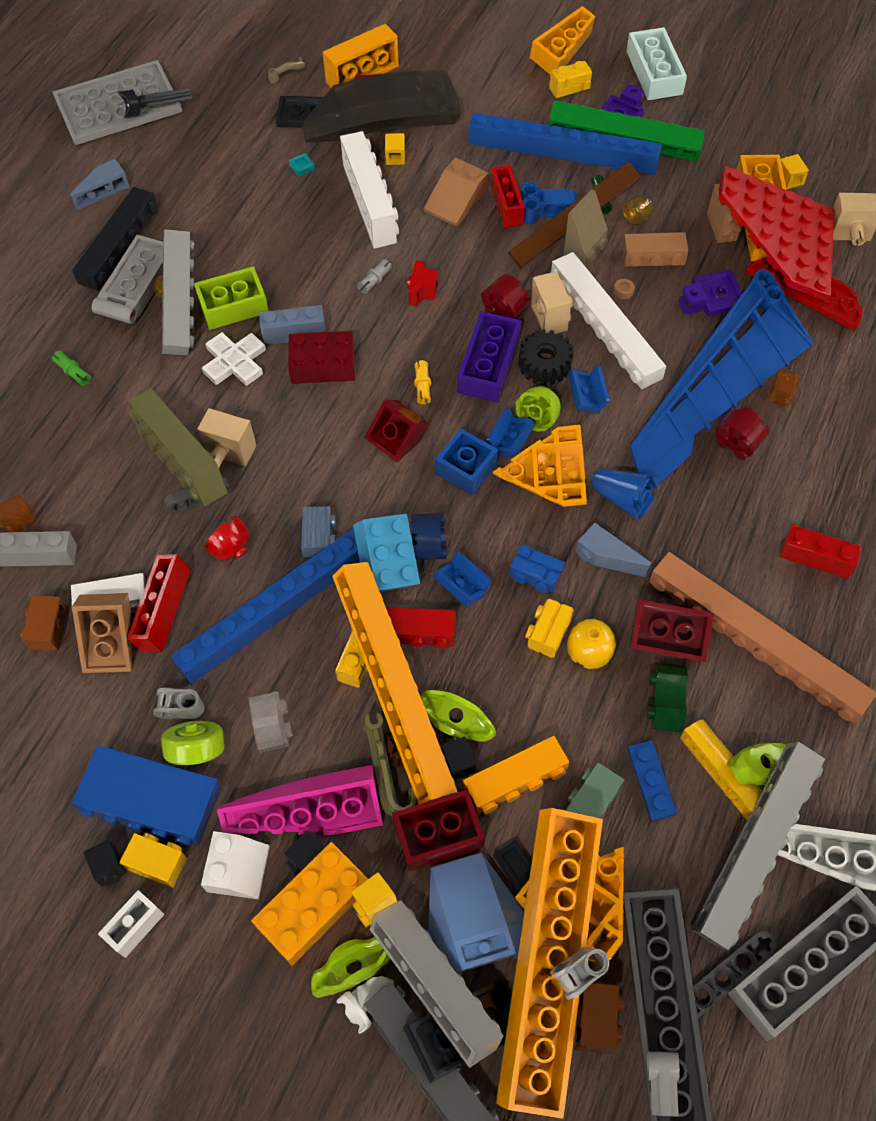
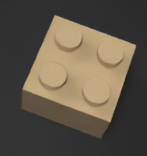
[531,272,573,334]

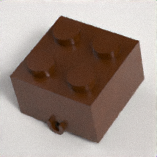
[575,983,624,1054]

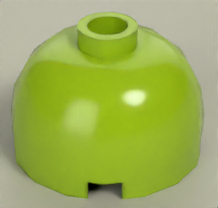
[515,386,561,432]

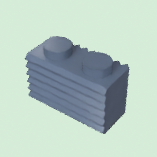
[301,506,336,557]

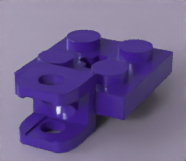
[600,85,644,118]
[678,270,742,316]

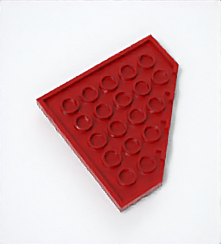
[718,166,835,301]

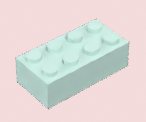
[626,27,687,100]

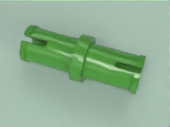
[52,350,91,386]

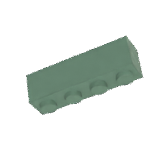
[561,763,625,819]

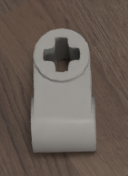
[153,688,205,719]
[550,947,609,1000]

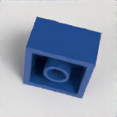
[435,428,498,495]

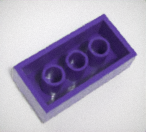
[457,311,522,403]

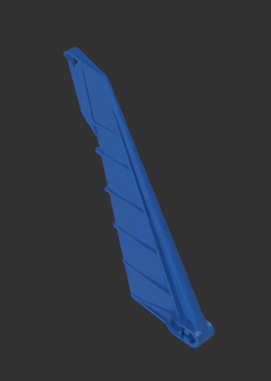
[630,269,814,491]

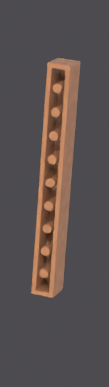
[649,552,876,724]

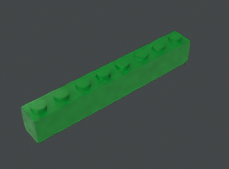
[549,100,705,162]

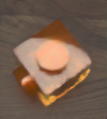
[0,494,36,532]

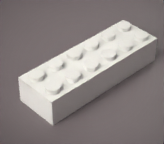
[340,131,399,248]

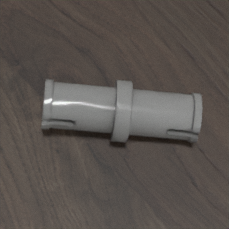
[357,259,392,294]

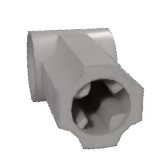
[647,1051,679,1117]

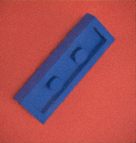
[627,741,677,822]

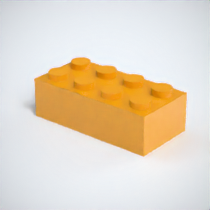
[323,24,399,95]
[251,842,368,966]

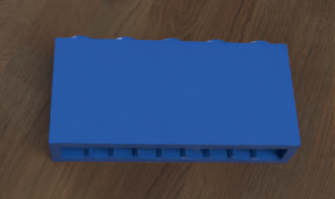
[72,745,221,847]

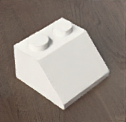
[201,831,270,900]

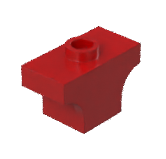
[407,260,438,306]

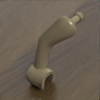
[268,57,306,84]

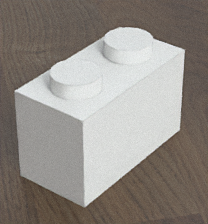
[98,890,164,958]

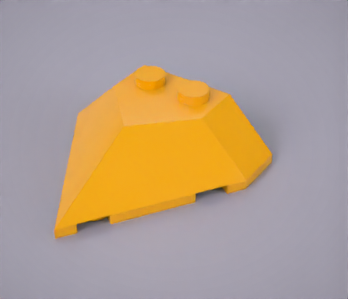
[493,425,587,507]
[515,847,624,962]

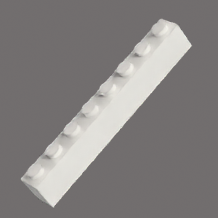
[550,252,666,389]

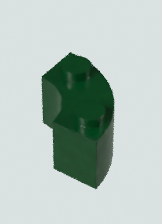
[647,663,688,733]

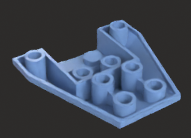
[428,852,524,976]

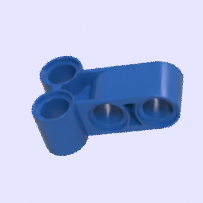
[521,182,577,224]

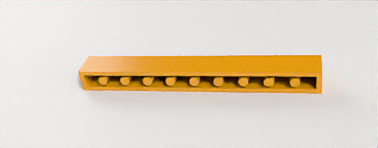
[332,562,457,804]

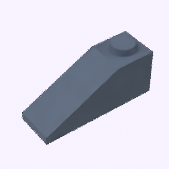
[70,159,129,211]
[576,523,652,577]

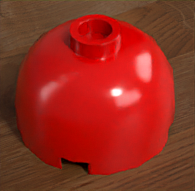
[203,515,250,561]

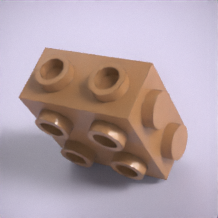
[707,184,742,243]

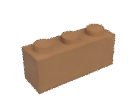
[622,232,688,267]

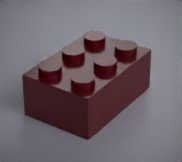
[288,331,355,384]
[629,600,714,662]
[392,789,485,871]

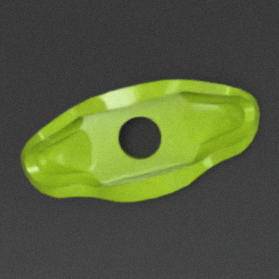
[420,690,496,742]
[727,743,786,786]
[311,936,390,998]

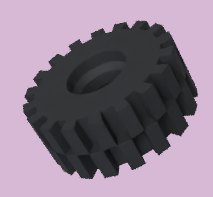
[518,330,573,386]

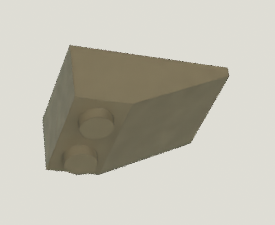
[563,189,608,266]

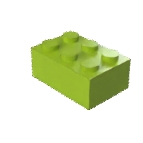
[194,266,269,330]

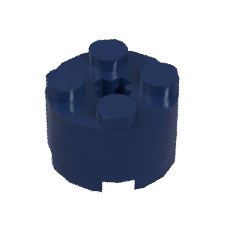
[411,513,446,561]

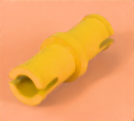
[414,360,431,405]

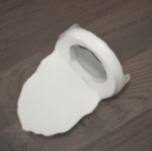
[337,976,394,1034]

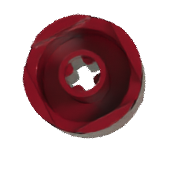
[481,274,530,319]
[716,407,769,460]

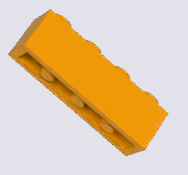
[463,736,569,815]

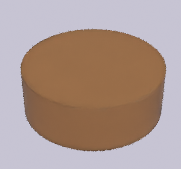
[613,279,635,299]

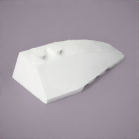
[777,824,876,891]

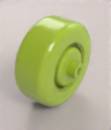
[161,721,225,765]

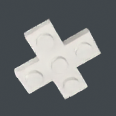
[202,332,266,386]

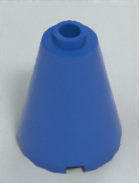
[591,468,658,520]

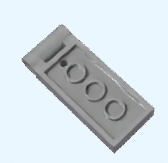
[92,235,163,324]

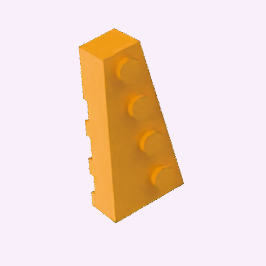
[530,6,595,74]

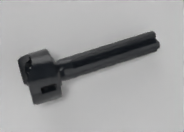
[118,88,192,118]

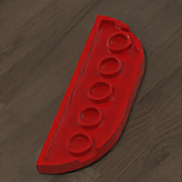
[746,257,862,332]

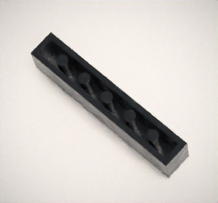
[72,187,158,291]

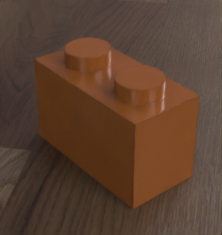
[20,596,67,651]

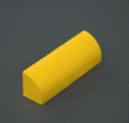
[680,719,762,820]

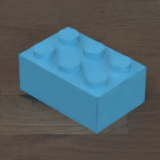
[353,514,420,592]

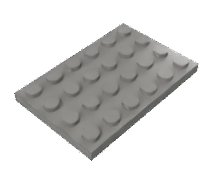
[53,60,182,145]

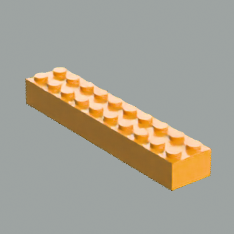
[496,808,603,1119]

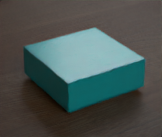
[289,153,315,177]

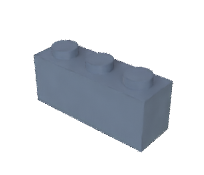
[259,305,326,345]

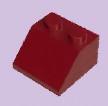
[364,400,429,462]

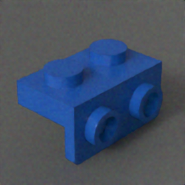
[568,366,610,414]
[486,408,535,457]
[433,552,492,607]

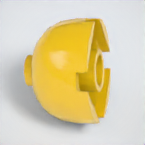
[567,619,616,669]

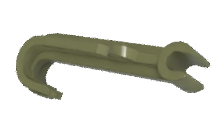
[362,713,416,817]

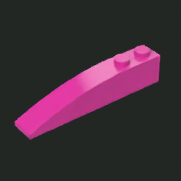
[217,765,383,835]

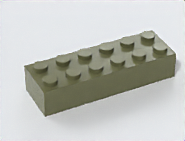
[128,388,228,507]

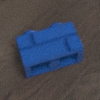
[510,545,565,594]

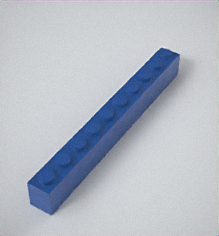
[469,113,662,175]
[171,528,360,685]

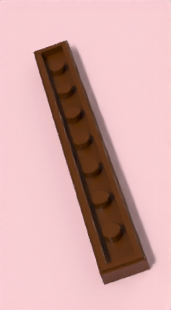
[508,162,641,269]

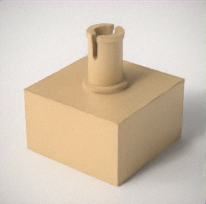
[833,193,876,246]
[197,408,256,468]

